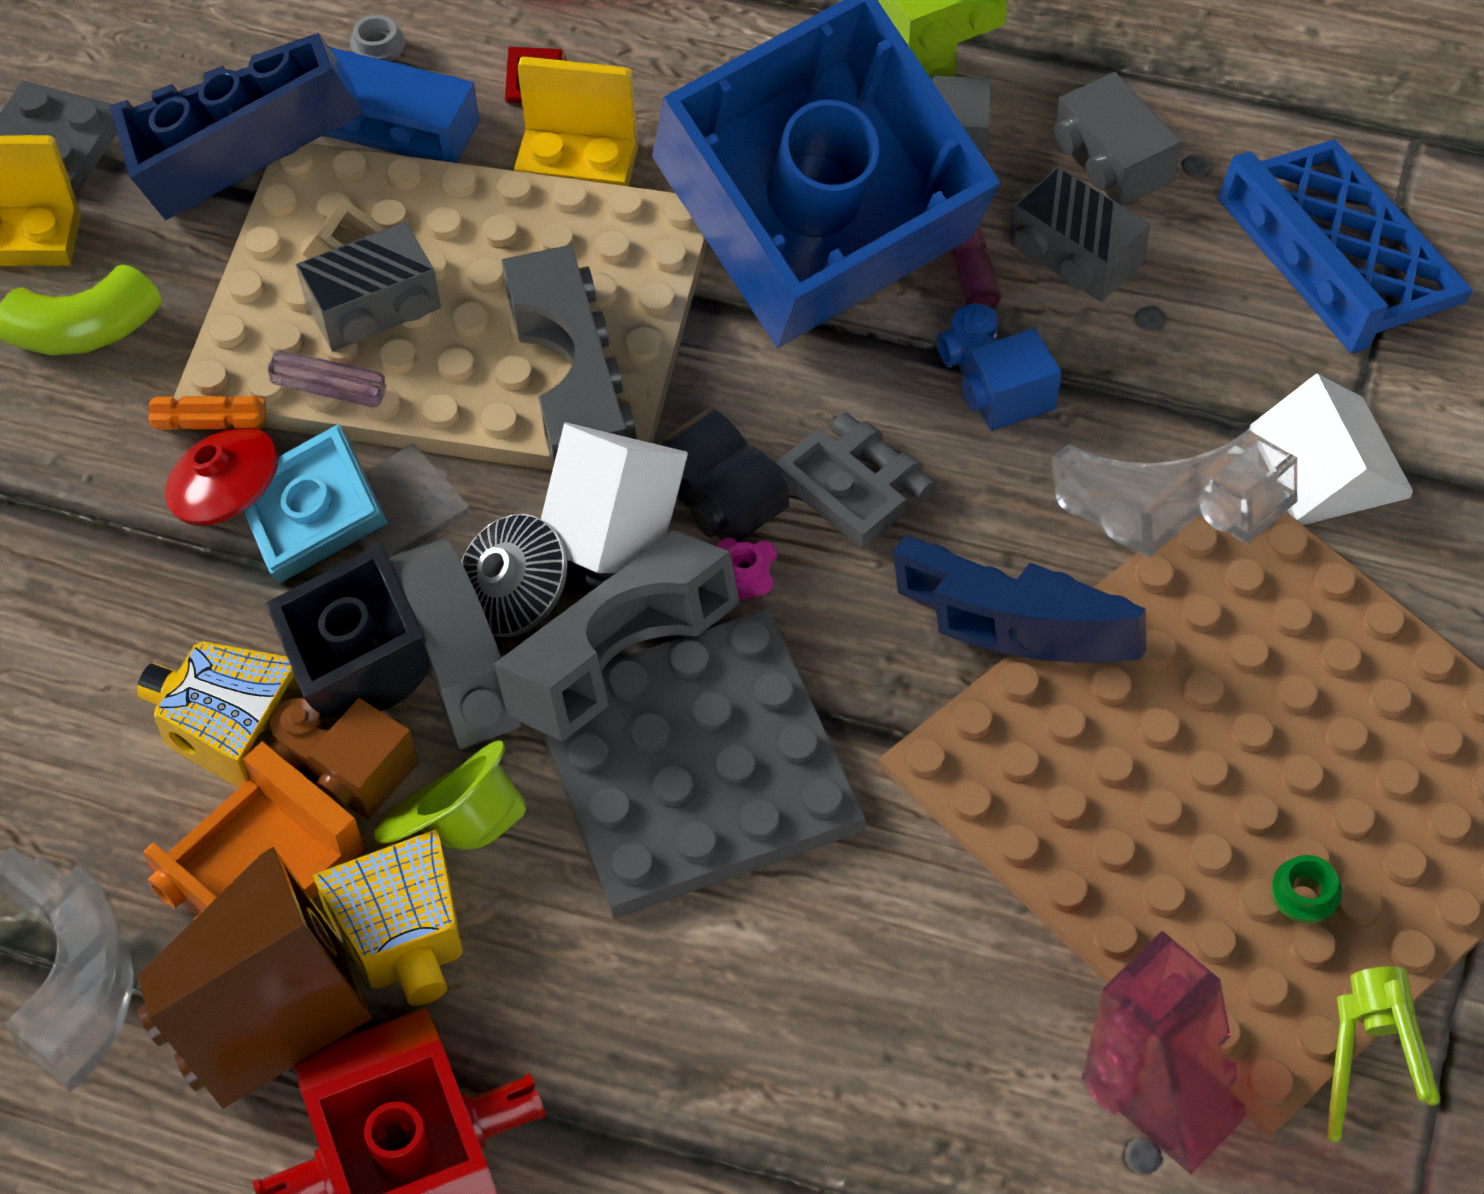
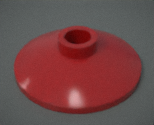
[165,427,278,526]

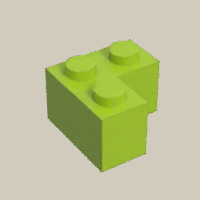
[878,0,1008,80]

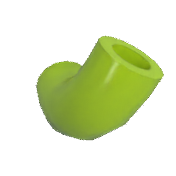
[0,265,162,356]

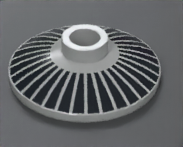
[461,514,568,637]

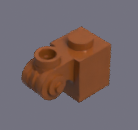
[269,698,418,820]

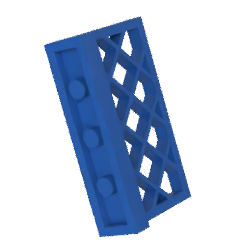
[1217,139,1473,354]

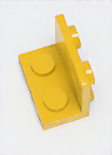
[514,57,638,186]
[0,135,81,266]

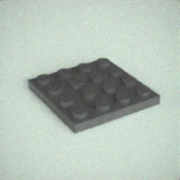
[541,609,865,919]

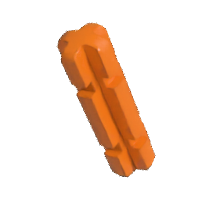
[148,396,266,430]

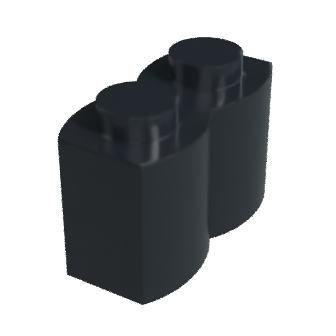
[656,407,790,542]

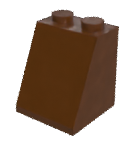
[137,847,372,1109]

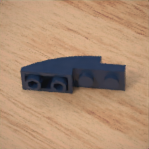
[893,535,1146,663]

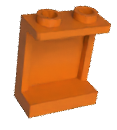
[143,741,365,920]

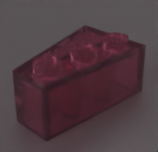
[1082,931,1246,1175]

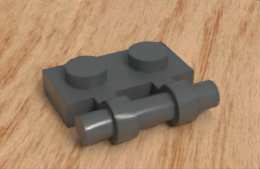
[775,412,936,549]

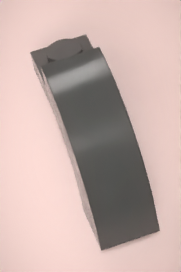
[389,539,521,750]

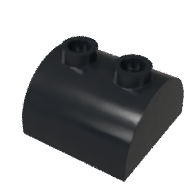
[265,544,430,719]

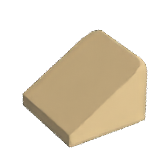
[303,197,386,259]

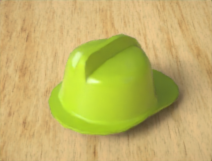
[374,741,526,850]

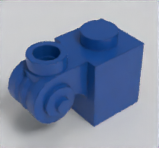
[937,303,1061,431]

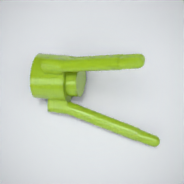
[1327,967,1440,1143]

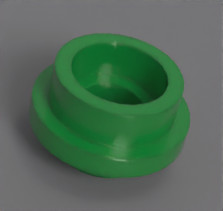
[1271,855,1342,924]

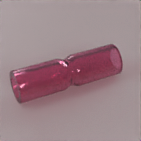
[951,223,1001,308]

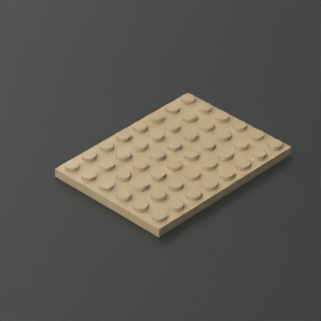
[174,143,708,471]

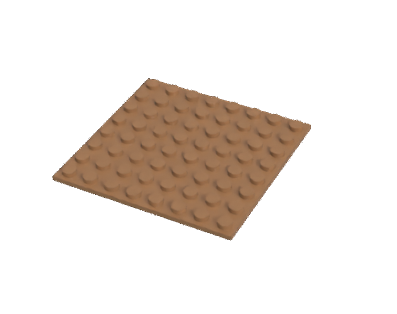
[877,473,1484,1138]

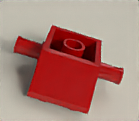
[252,1007,546,1194]

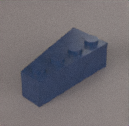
[109,33,363,221]

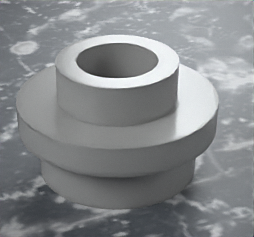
[350,15,405,62]

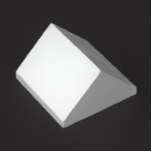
[1249,374,1413,525]
[541,422,688,573]

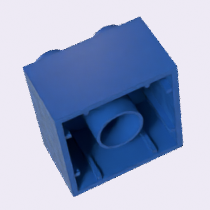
[652,0,1001,349]

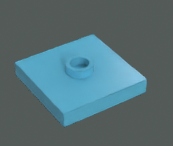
[244,424,388,584]

